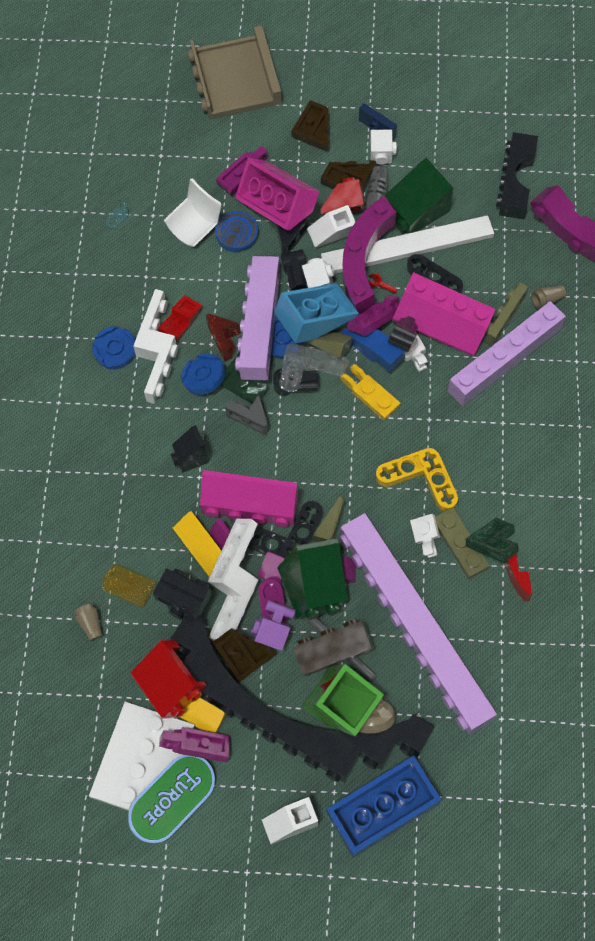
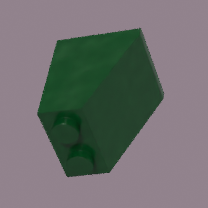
[384,158,453,234]
[277,538,348,620]

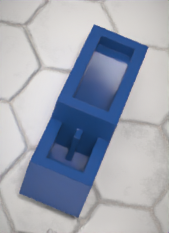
[341,328,406,373]

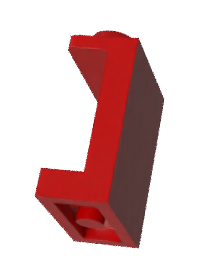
[131,640,207,719]

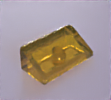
[102,563,157,608]

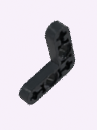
[407,254,463,294]
[247,501,322,558]

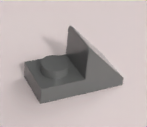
[225,396,268,436]

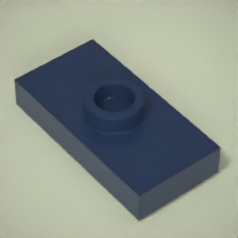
[359,103,397,141]

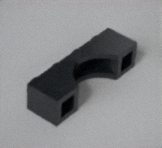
[496,132,538,219]

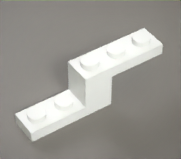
[133,289,179,404]
[208,519,258,641]

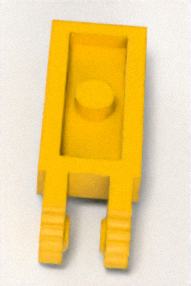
[340,364,400,421]

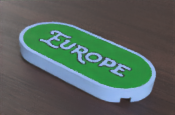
[128,755,215,843]

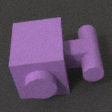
[251,600,295,651]

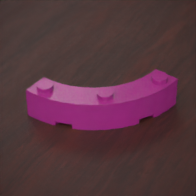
[530,185,595,261]
[342,196,396,314]

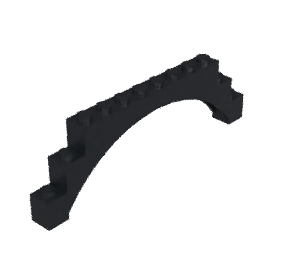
[167,605,434,783]

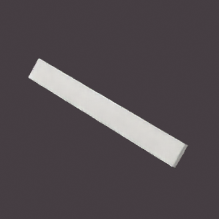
[321,215,494,274]

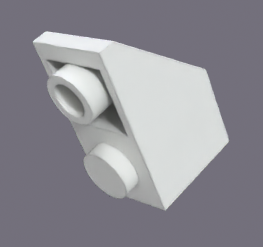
[307,205,355,249]
[262,797,318,845]

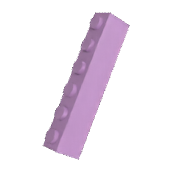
[235,256,281,380]
[448,301,566,407]

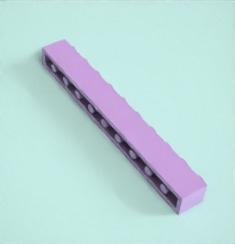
[339,513,497,735]

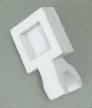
[404,332,428,372]
[410,514,440,558]

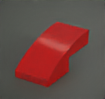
[158,295,203,343]
[503,549,532,601]

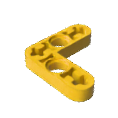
[376,448,458,512]

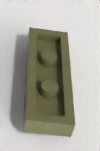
[485,283,528,347]
[435,508,490,580]

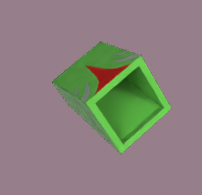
[301,664,384,736]

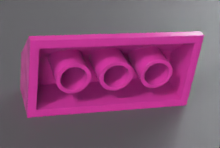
[235,158,320,230]
[392,272,496,356]
[200,470,298,527]

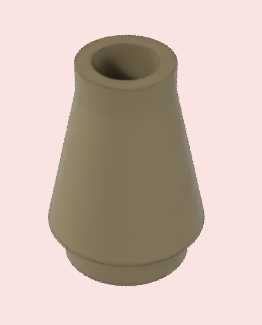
[531,285,566,309]
[74,603,103,641]

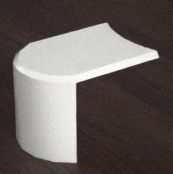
[164,179,221,247]

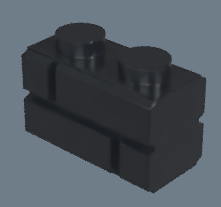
[153,568,211,620]

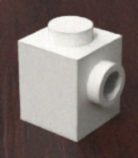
[370,130,396,165]
[302,258,335,288]

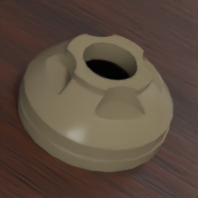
[359,699,395,733]

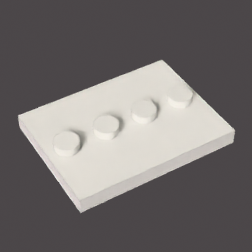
[89,702,195,811]

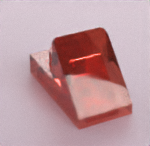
[206,314,240,362]

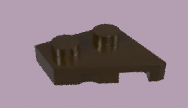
[291,100,329,151]
[321,160,376,191]
[212,628,277,682]

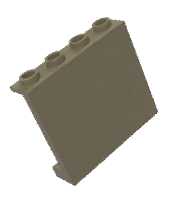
[188,26,282,119]

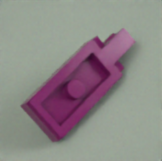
[216,146,268,196]
[347,295,399,336]
[159,727,230,762]

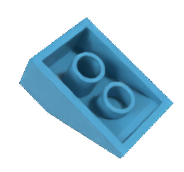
[274,283,359,344]

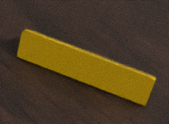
[173,511,221,578]
[180,698,227,733]

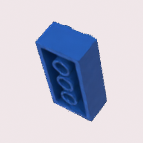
[326,756,441,858]

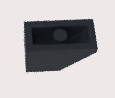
[276,215,310,253]
[170,425,208,473]

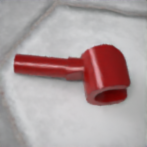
[368,273,397,294]

